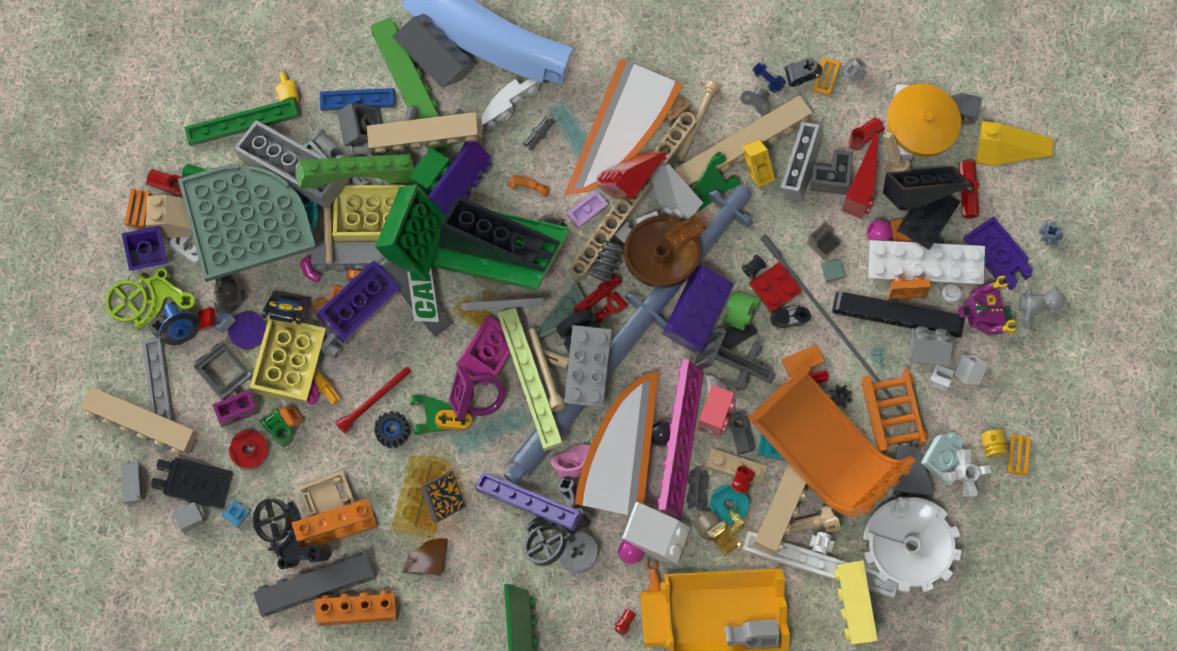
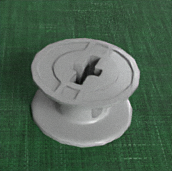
[559,532,598,574]

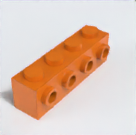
[315,591,397,626]

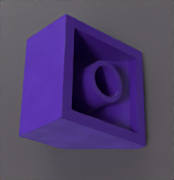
[121,226,167,271]

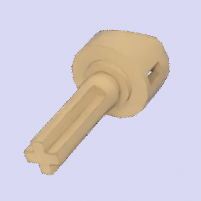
[883,132,912,173]
[789,506,841,533]

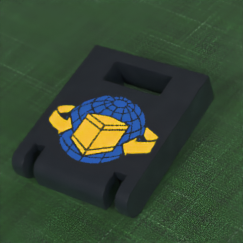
[262,291,311,325]

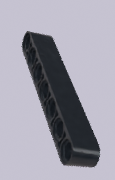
[832,292,965,337]

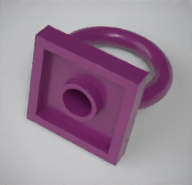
[448,366,506,419]

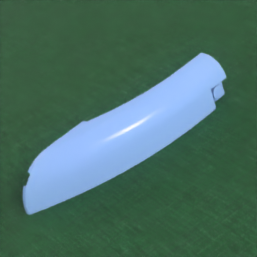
[402,0,573,85]

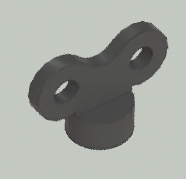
[741,86,770,115]

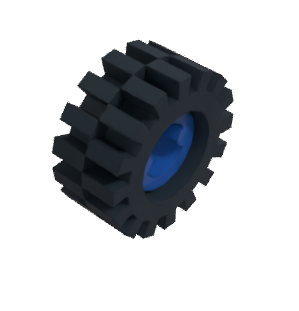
[374,411,410,448]

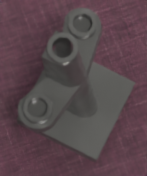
[694,328,776,391]

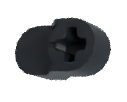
[770,306,811,329]

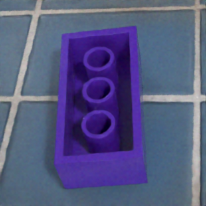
[316,260,400,344]
[662,265,734,353]

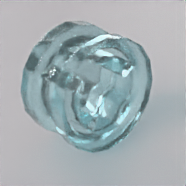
[871,347,883,365]

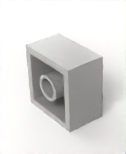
[909,327,953,366]

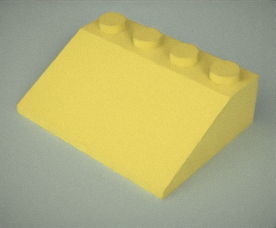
[333,185,409,242]
[250,315,326,402]
[834,560,878,644]

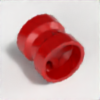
[731,466,755,493]

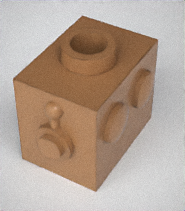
[664,93,690,127]

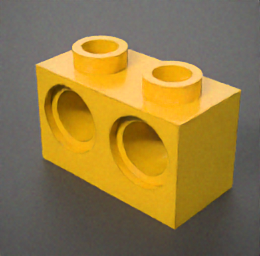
[742,140,775,187]

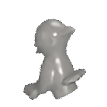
[1018,286,1066,329]

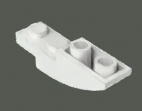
[481,79,540,132]

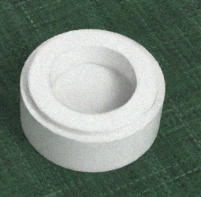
[941,284,961,304]

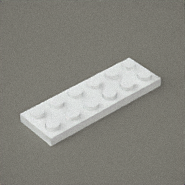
[868,240,985,285]

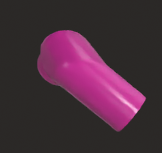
[300,256,322,283]

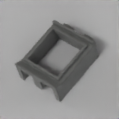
[193,341,253,401]

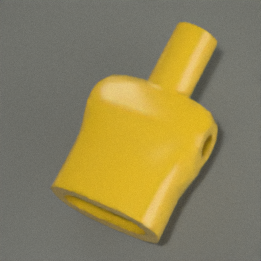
[275,72,299,103]

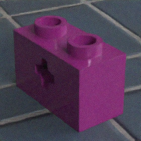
[212,390,258,428]

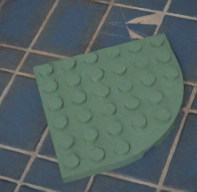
[178,165,317,282]

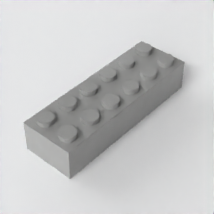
[233,120,349,209]

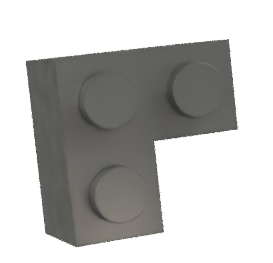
[810,150,853,195]

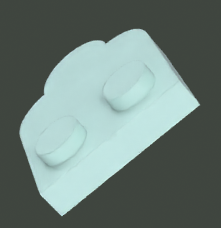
[921,432,963,485]

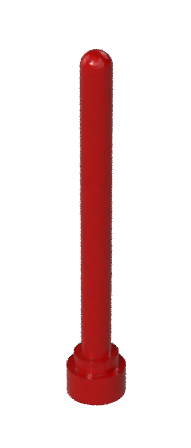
[335,367,411,434]

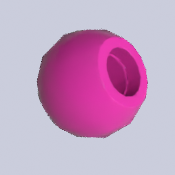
[866,220,893,241]
[617,540,645,564]

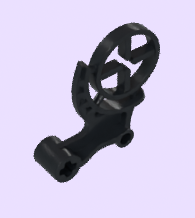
[524,476,591,566]
[253,498,332,570]

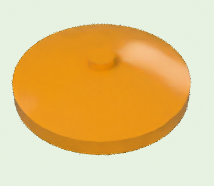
[886,84,961,157]

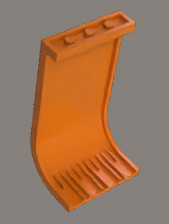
[747,364,916,517]

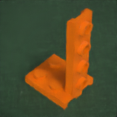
[887,219,931,301]

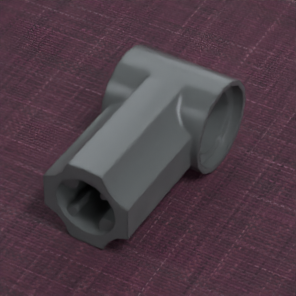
[729,414,754,454]

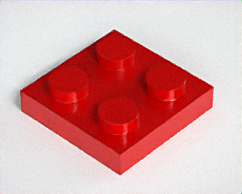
[749,262,802,314]

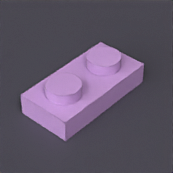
[567,191,608,229]

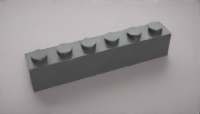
[253,553,375,618]

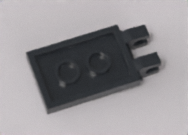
[151,457,233,510]

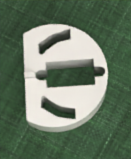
[169,236,200,266]

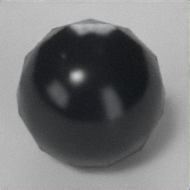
[651,420,671,447]

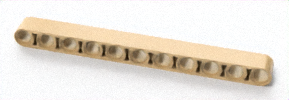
[570,112,695,281]

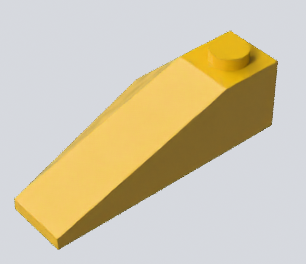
[976,121,1054,166]

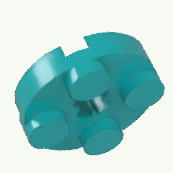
[710,485,749,525]

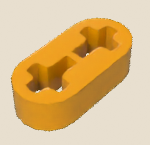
[435,410,472,431]

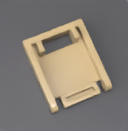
[299,470,355,516]

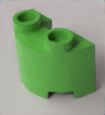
[723,290,762,331]

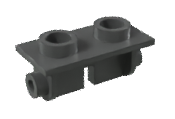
[686,468,709,510]

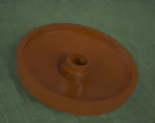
[624,216,701,288]

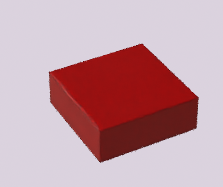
[198,307,215,331]

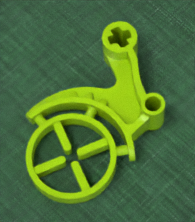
[105,268,199,330]

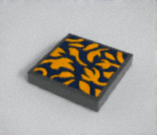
[421,471,466,523]

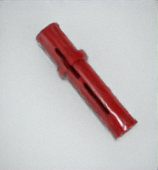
[573,275,621,313]

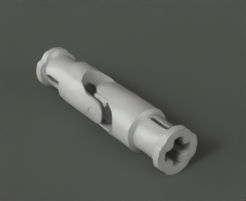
[311,129,372,185]

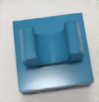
[222,500,250,528]

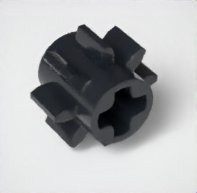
[829,384,852,409]

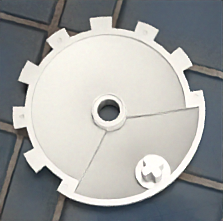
[863,497,961,593]

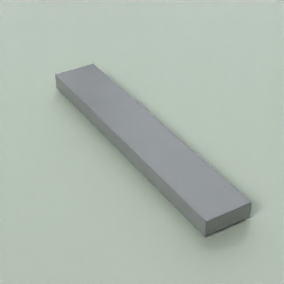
[142,338,173,452]

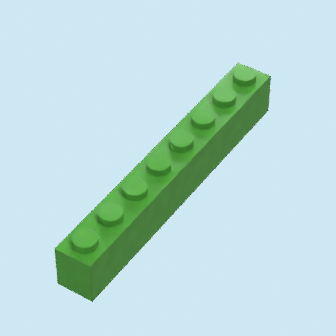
[370,17,452,153]

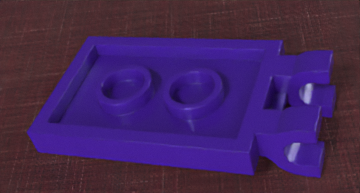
[963,216,1033,291]

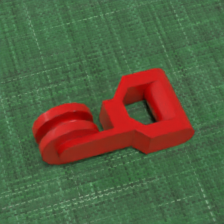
[595,291,628,324]

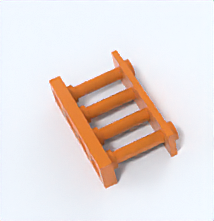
[861,368,928,454]
[292,498,377,548]

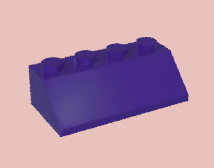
[428,141,492,216]

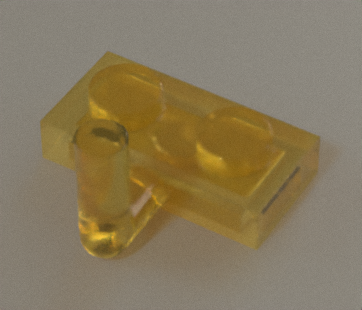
[453,289,495,330]
[707,510,745,556]

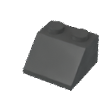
[337,103,383,147]

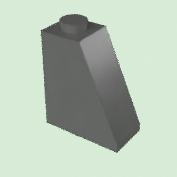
[892,443,934,499]

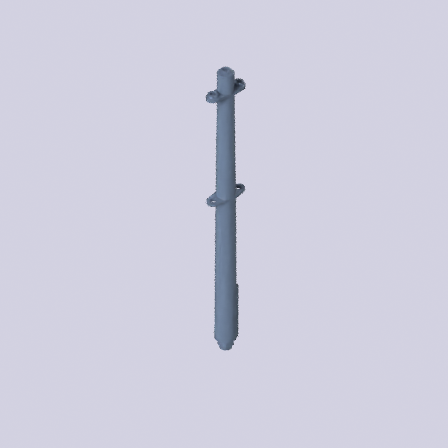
[504,185,752,485]

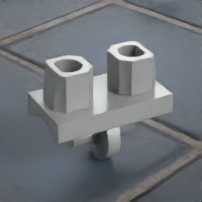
[320,329,353,359]

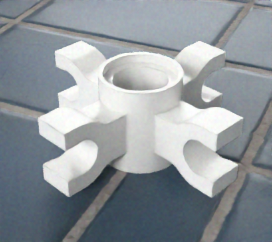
[943,449,992,497]

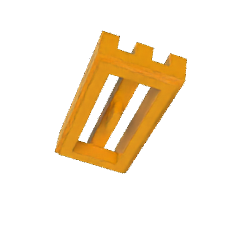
[812,57,841,97]
[1007,434,1031,476]

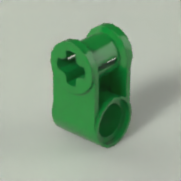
[258,409,293,446]

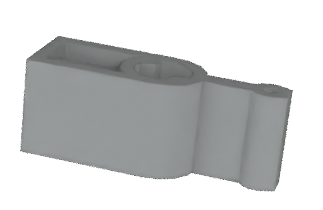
[724,620,779,648]

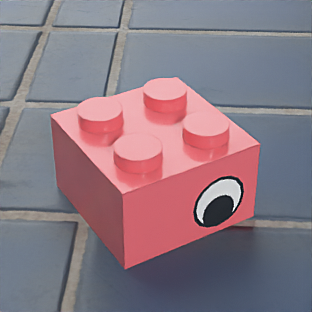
[697,385,736,438]

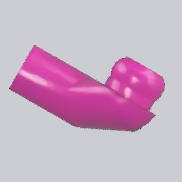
[306,380,319,405]

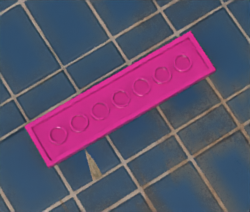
[658,360,704,521]

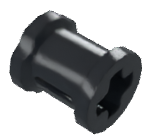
[741,255,767,280]

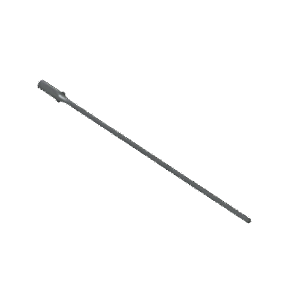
[760,234,906,415]

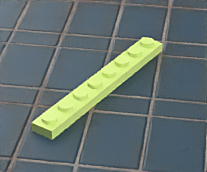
[497,308,563,451]

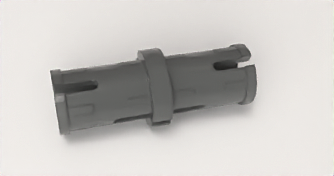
[523,115,555,151]

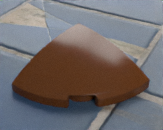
[402,538,447,576]

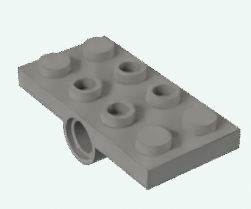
[564,325,612,407]

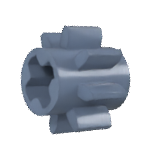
[1039,222,1063,246]

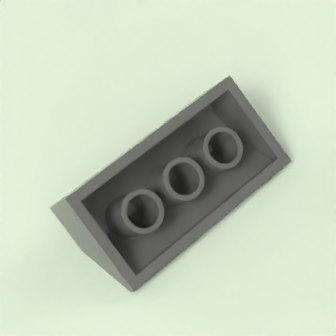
[392,13,474,88]

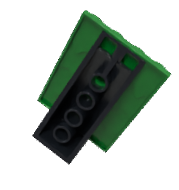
[431,195,570,291]

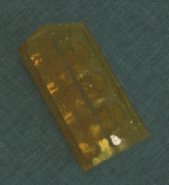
[391,455,452,538]

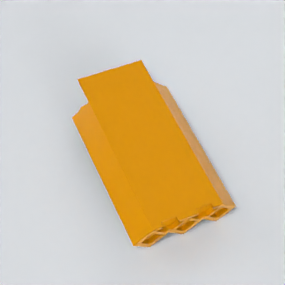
[640,568,790,651]

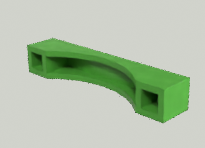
[295,154,414,189]

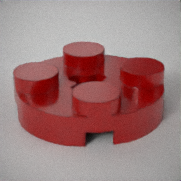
[229,430,269,470]

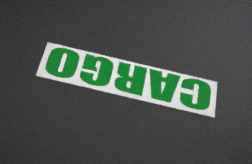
[407,267,439,322]

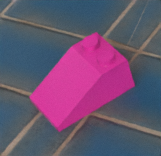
[455,315,510,386]

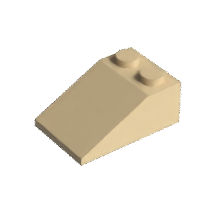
[146,195,193,239]

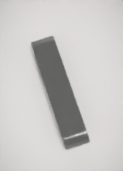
[378,258,451,337]

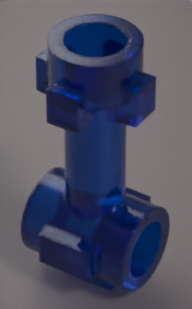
[752,62,786,93]

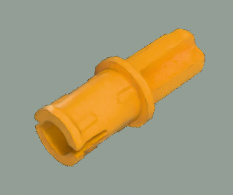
[313,370,340,405]

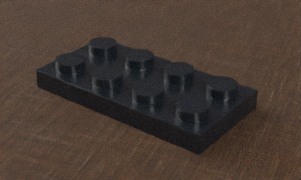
[896,195,960,250]

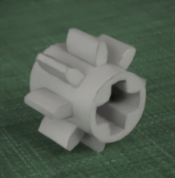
[844,58,867,81]

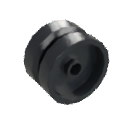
[556,309,603,354]

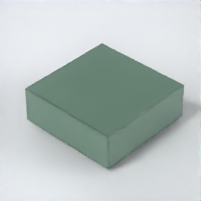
[821,259,845,283]

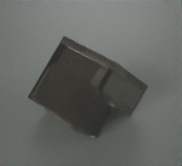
[807,221,841,260]

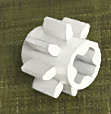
[809,532,835,555]

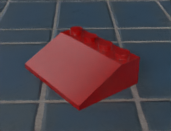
[595,151,667,199]

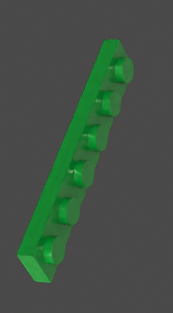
[184,98,299,146]

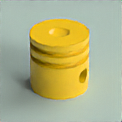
[981,429,1009,459]

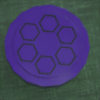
[228,312,266,350]

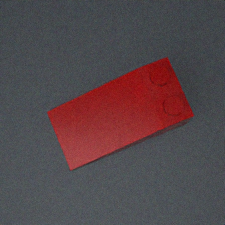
[842,133,878,219]

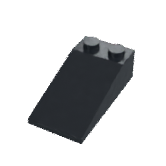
[883,167,971,211]

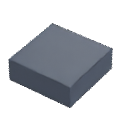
[214,310,236,334]

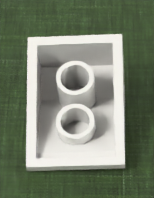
[651,163,703,220]
[622,502,690,564]

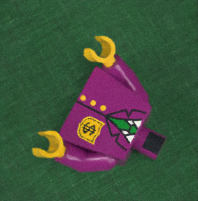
[958,276,1017,336]

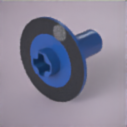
[159,303,200,346]

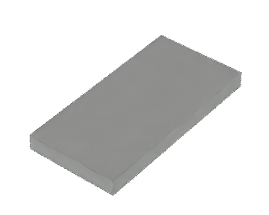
[460,297,544,311]

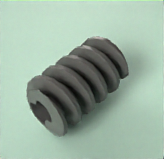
[588,240,624,282]

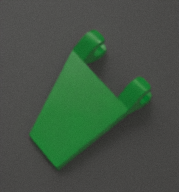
[692,152,741,211]
[410,394,466,435]

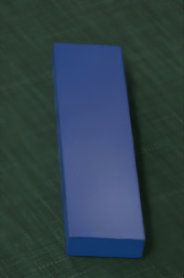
[320,88,395,111]

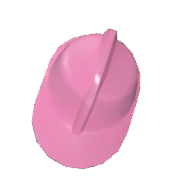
[551,444,590,479]

